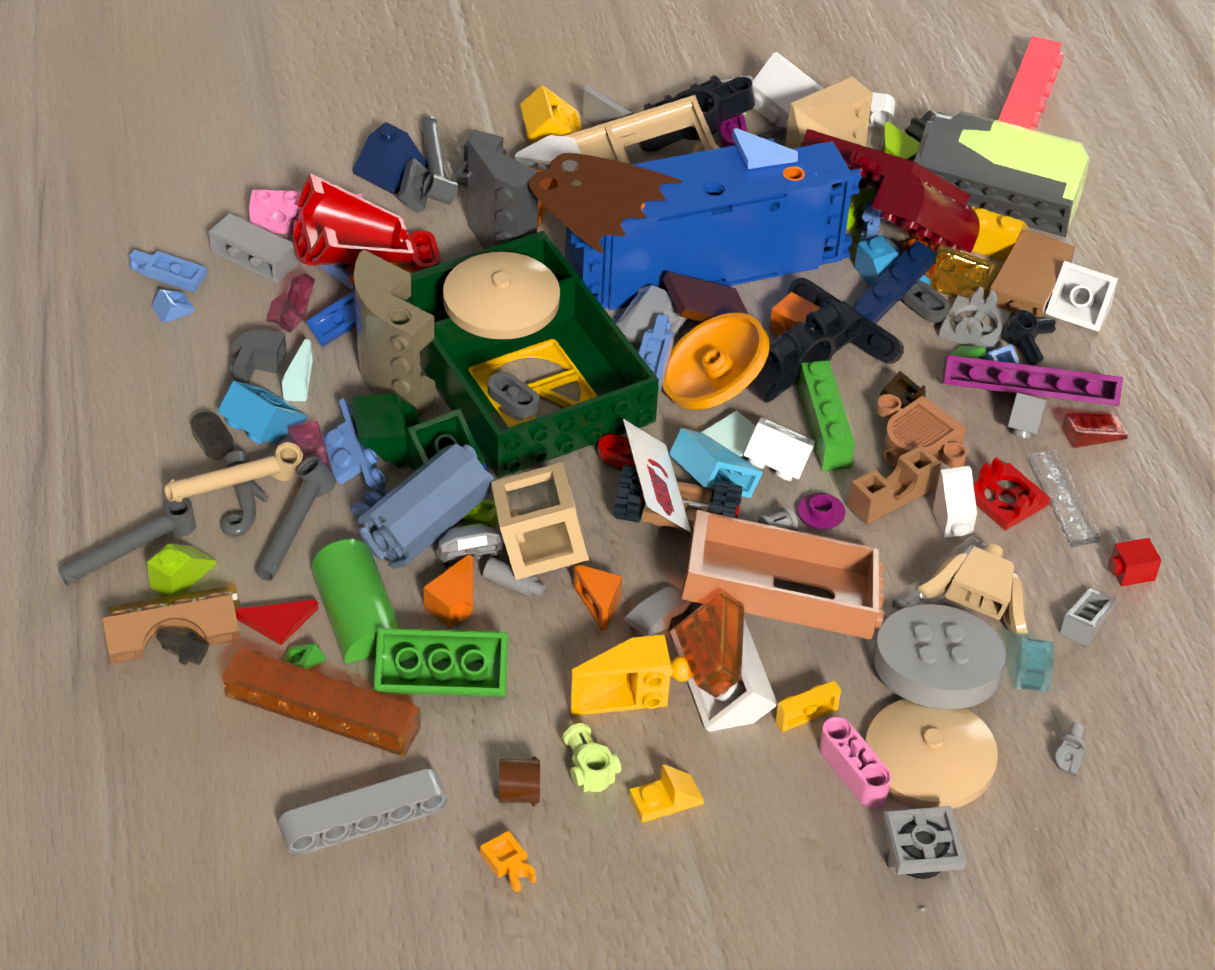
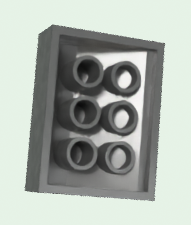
[468,138,538,249]

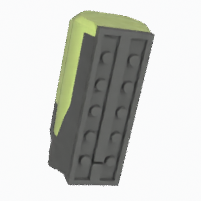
[914,111,1090,237]

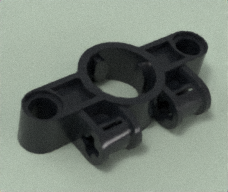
[639,75,755,152]
[747,298,867,403]

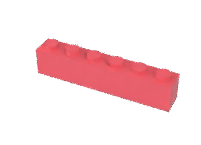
[998,36,1064,130]

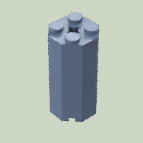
[358,444,494,569]

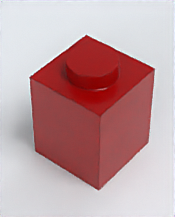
[1108,538,1161,587]

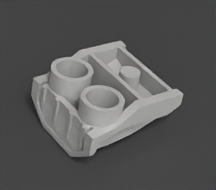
[616,285,687,348]
[434,523,504,566]

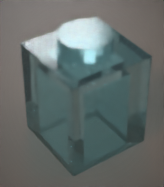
[1016,638,1054,692]

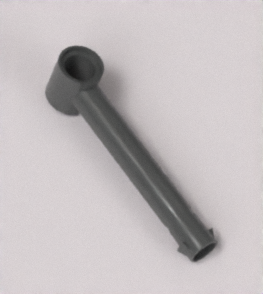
[421,116,458,205]
[256,456,337,581]
[58,498,196,585]

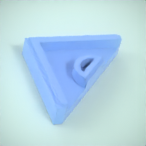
[732,128,798,169]

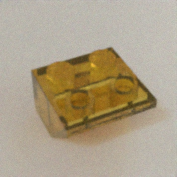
[931,244,999,299]

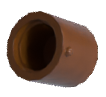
[499,756,540,806]

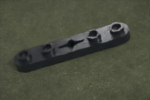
[788,278,904,364]

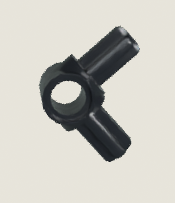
[1002,309,1056,366]

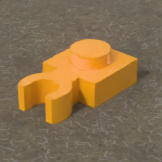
[480,831,536,892]

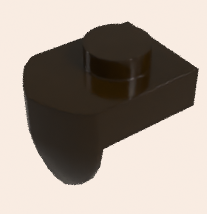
[880,371,926,409]

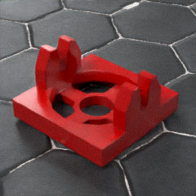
[973,457,1051,531]

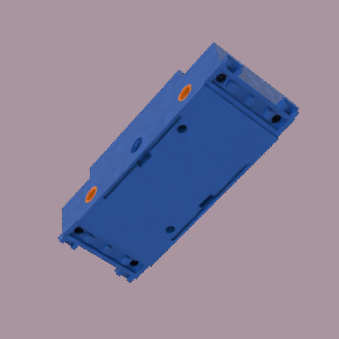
[565,138,861,311]

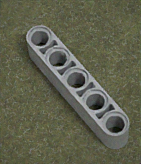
[278,769,448,855]

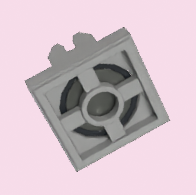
[883,806,966,879]

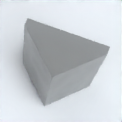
[583,85,635,126]

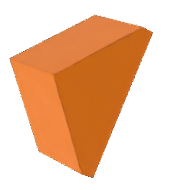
[574,565,622,631]

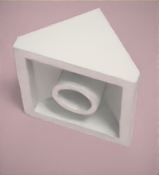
[1045,261,1118,332]

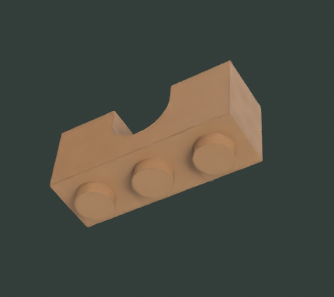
[848,445,941,525]

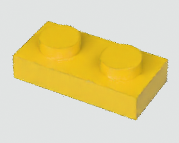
[775,680,841,732]

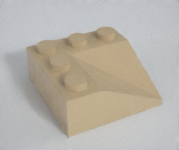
[785,76,873,149]

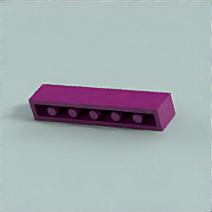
[942,355,1123,406]

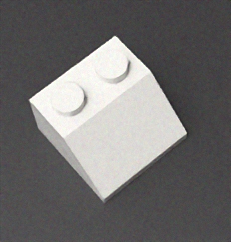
[744,417,815,481]

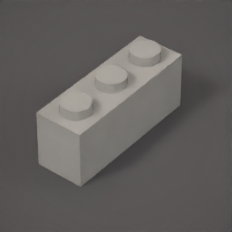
[209,213,298,284]

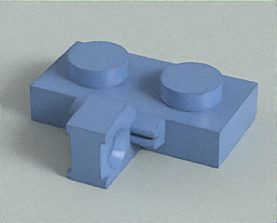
[860,201,881,242]

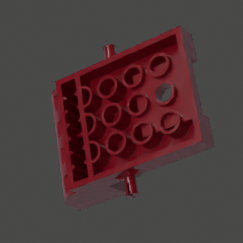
[800,129,980,254]

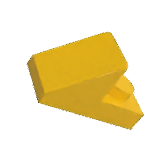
[629,765,704,823]

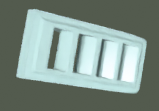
[282,339,313,401]

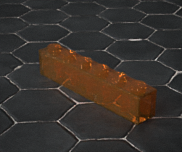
[223,648,421,757]

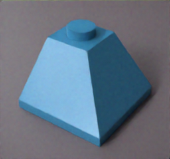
[854,235,931,286]

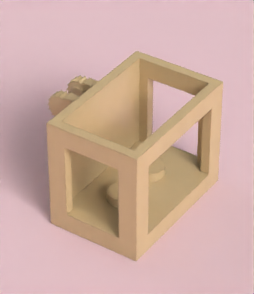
[491,462,589,580]

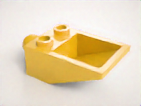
[570,635,695,716]

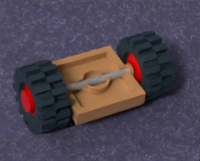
[614,464,742,531]

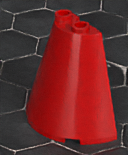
[293,174,414,266]

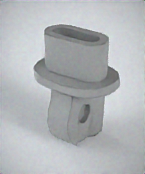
[1055,722,1085,777]

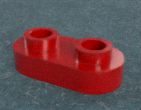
[408,230,441,272]
[598,434,636,469]

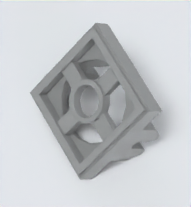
[939,287,1011,352]

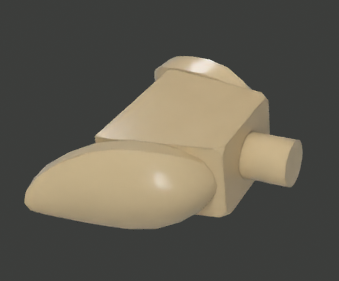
[917,544,1028,636]

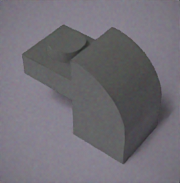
[230,329,287,384]

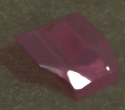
[266,273,315,333]

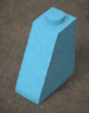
[669,428,763,498]

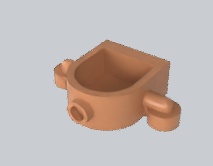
[877,394,968,468]

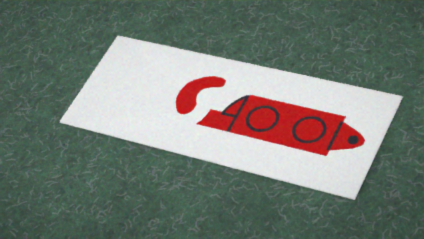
[623,419,691,533]

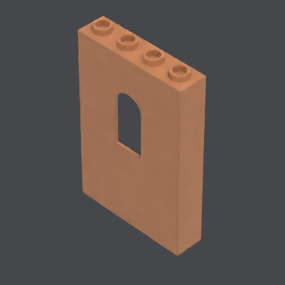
[682,510,884,640]

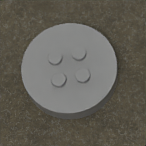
[874,604,1006,710]

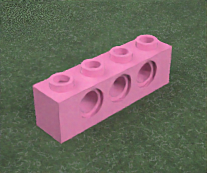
[249,189,363,234]

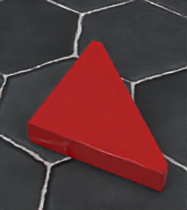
[235,600,319,645]

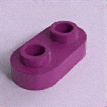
[719,114,747,147]

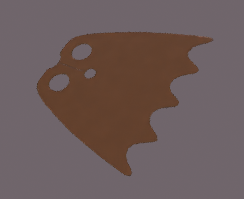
[529,153,682,253]

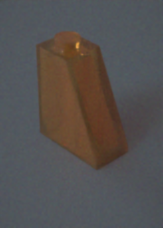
[674,591,744,698]

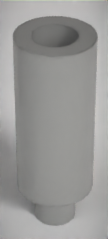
[483,557,546,597]

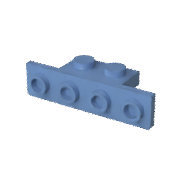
[321,398,387,497]

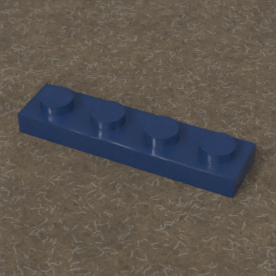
[852,240,938,324]

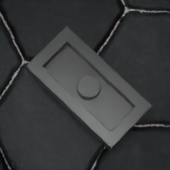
[398,157,429,213]

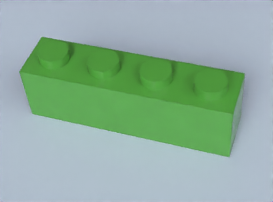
[798,361,855,471]

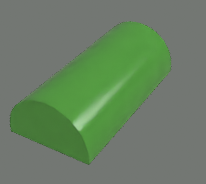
[311,539,401,664]
[374,628,508,698]

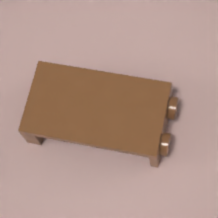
[989,229,1076,318]

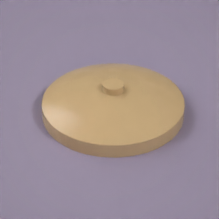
[443,252,560,339]
[865,699,998,809]

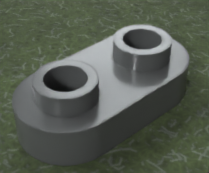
[902,280,950,323]
[488,372,539,418]

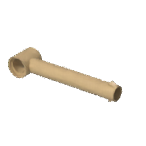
[164,442,303,502]

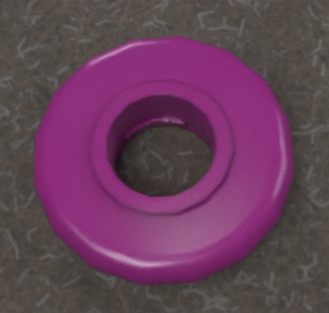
[797,493,846,530]

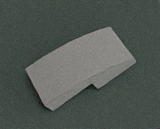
[624,586,693,636]

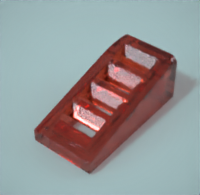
[1062,413,1128,448]

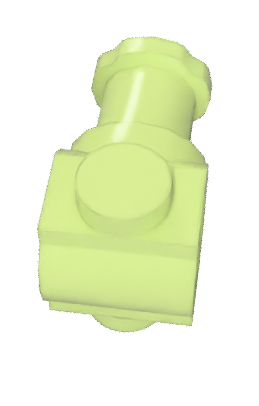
[562,723,621,793]

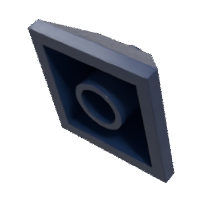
[353,122,428,195]

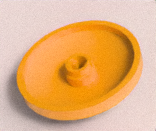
[662,313,770,410]

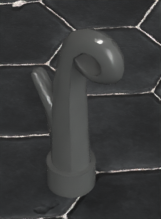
[221,451,268,537]

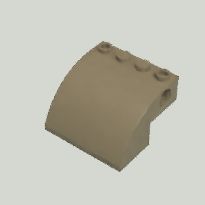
[354,250,436,418]

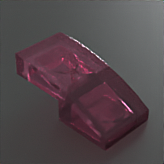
[288,421,332,473]

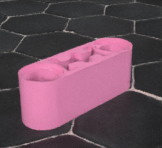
[819,717,891,808]

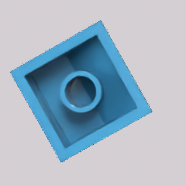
[217,381,308,444]

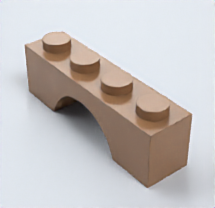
[102,593,239,664]

